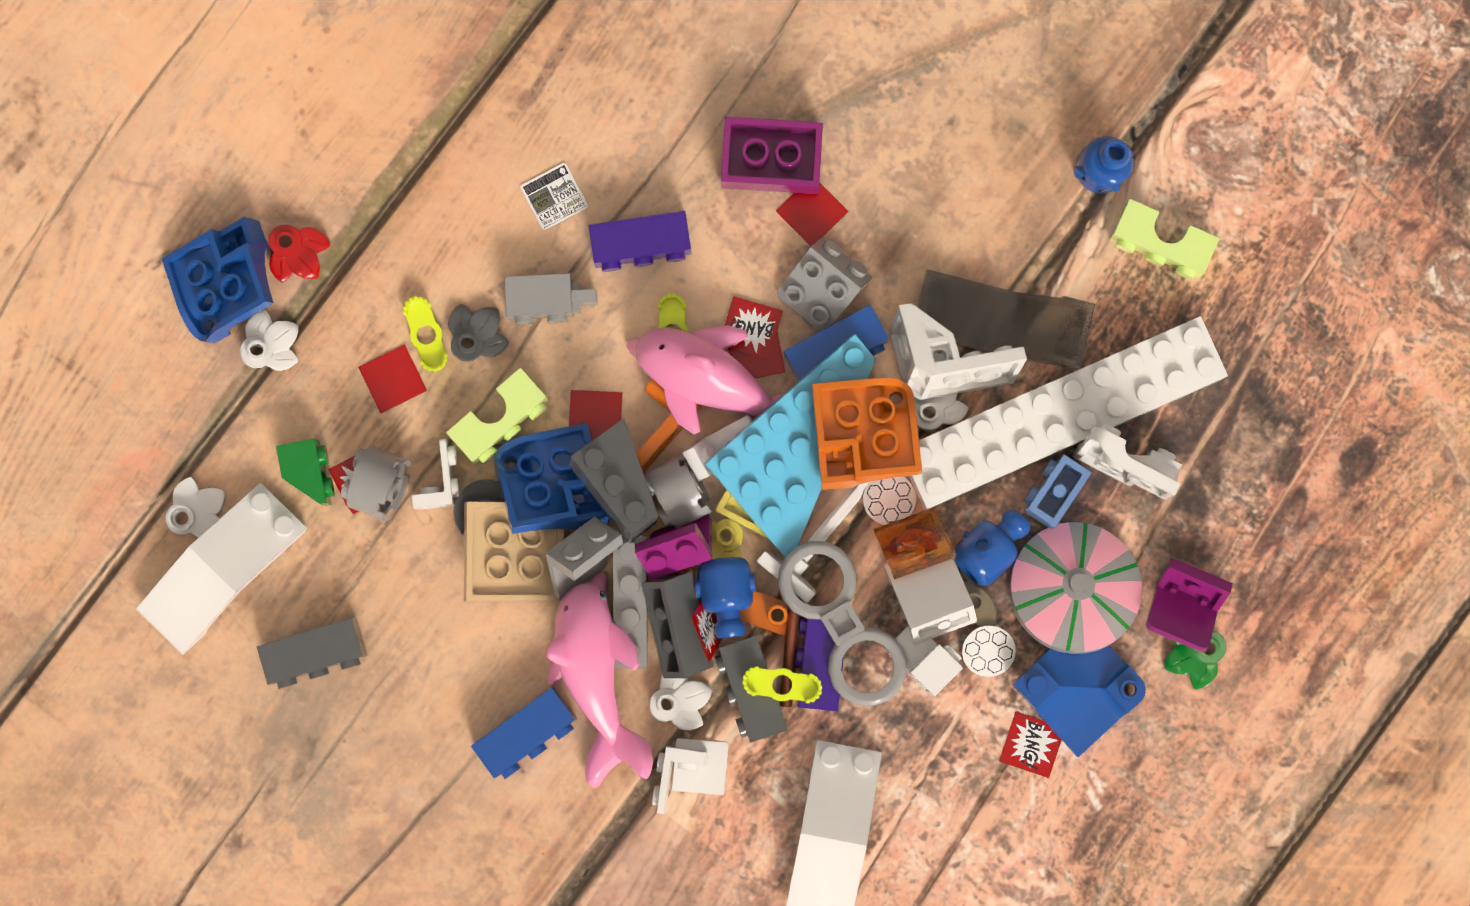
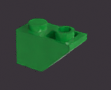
[276,438,335,506]

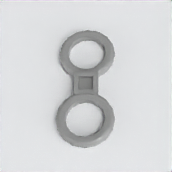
[778,541,907,706]

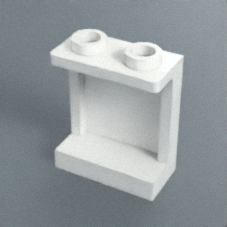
[884,542,977,645]

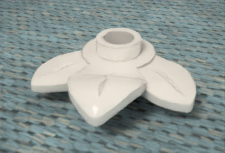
[240,310,298,371]
[914,394,969,431]
[166,477,225,537]
[649,675,712,730]

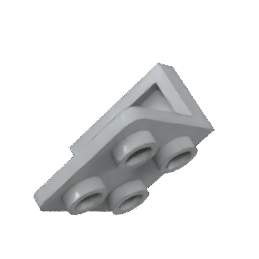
[777,237,873,331]
[546,517,623,600]

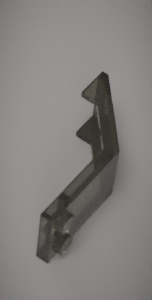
[917,269,1095,368]

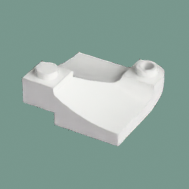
[1072,424,1182,500]

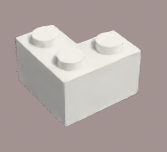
[884,625,963,696]

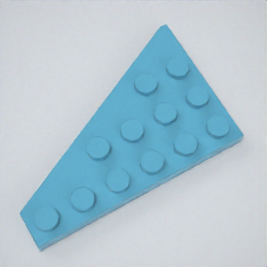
[704,334,876,558]

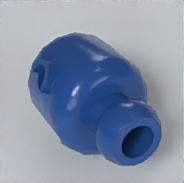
[1073,136,1134,194]
[953,509,1031,586]
[695,557,756,638]

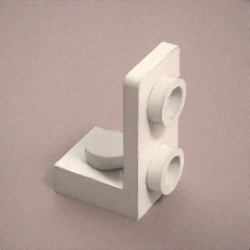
[683,415,752,481]
[412,439,460,510]
[652,746,707,814]

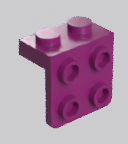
[635,514,712,580]
[1146,558,1233,652]

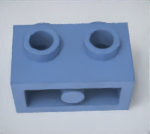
[1024,454,1092,529]

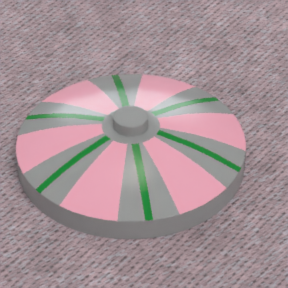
[1009,522,1142,654]

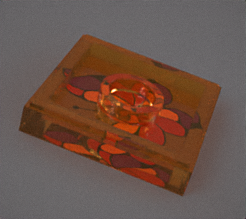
[873,507,956,579]

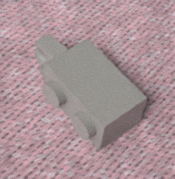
[505,273,598,325]

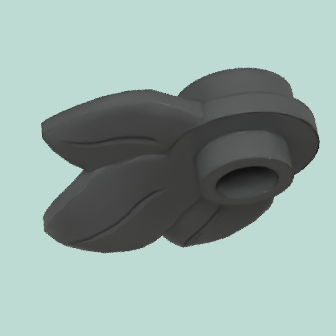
[448,304,509,362]

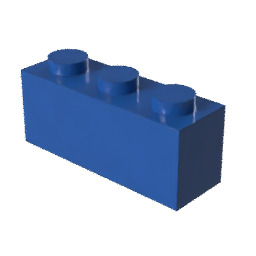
[783,305,889,381]
[471,687,577,779]

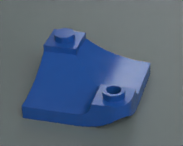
[162,217,274,343]
[494,423,609,534]
[1011,646,1146,757]

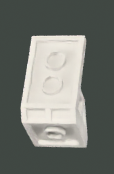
[889,303,1027,400]

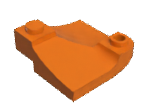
[812,378,922,490]

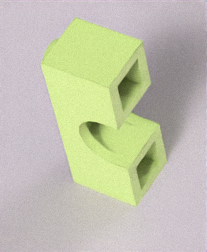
[1110,199,1220,280]
[446,368,548,464]

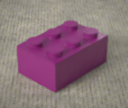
[721,117,823,194]

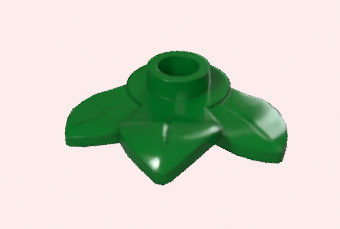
[1164,631,1227,689]

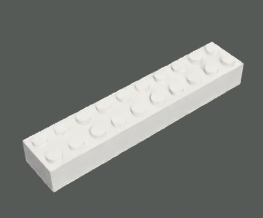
[909,316,1228,511]

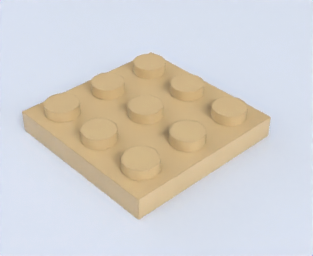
[464,502,564,601]

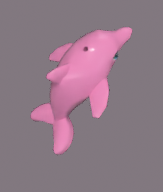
[626,325,783,434]
[546,572,653,788]

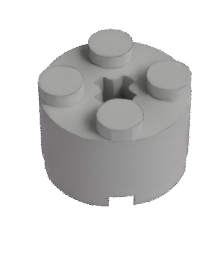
[341,446,411,521]
[645,453,713,529]

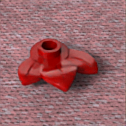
[269,225,330,283]

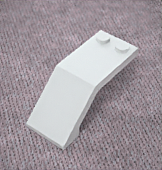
[136,483,307,655]
[786,740,882,906]

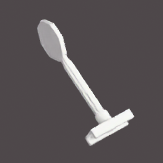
[757,482,870,604]

